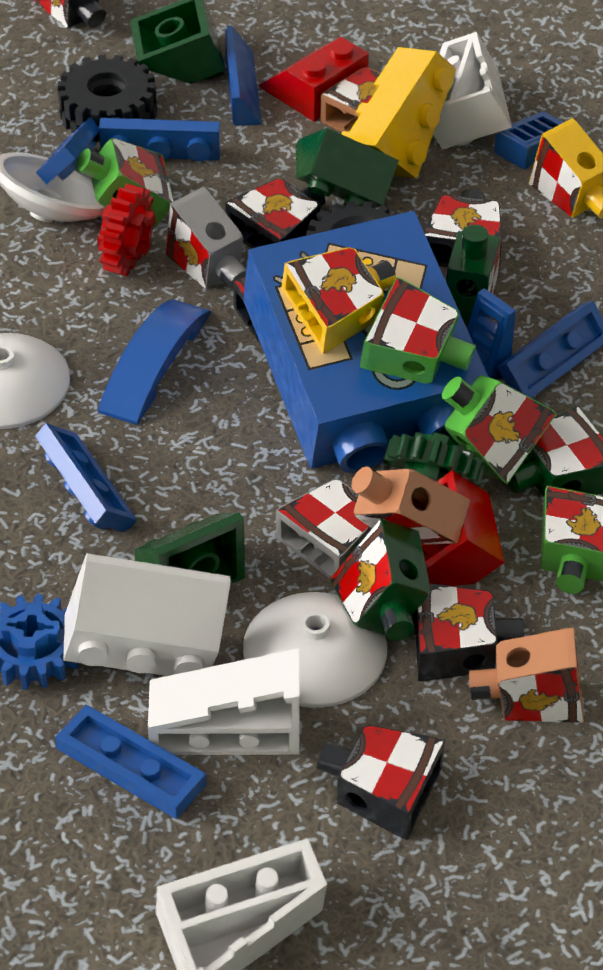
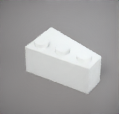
[433,32,512,149]
[148,648,300,755]
[156,838,327,970]

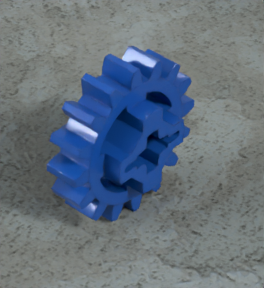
[0,594,79,690]

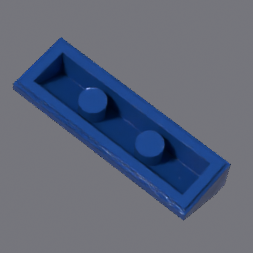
[225,26,262,126]

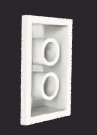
[63,553,231,676]

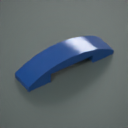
[97,299,211,425]

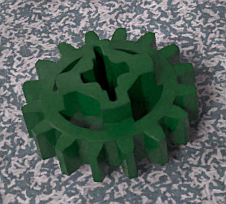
[384,432,486,486]

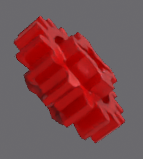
[97,183,156,276]

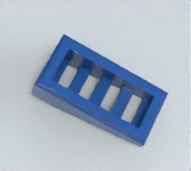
[494,111,564,170]
[467,289,516,380]

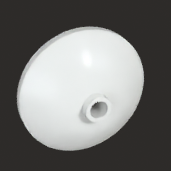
[0,152,105,222]
[0,333,70,429]
[243,592,387,708]

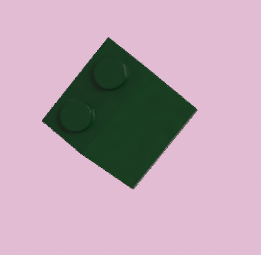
[130,0,226,84]
[296,128,399,208]
[134,512,245,585]

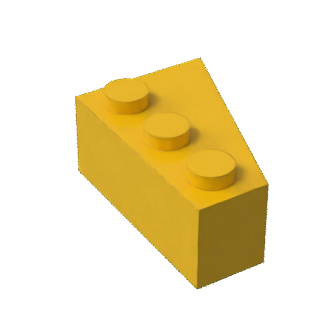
[341,47,456,179]

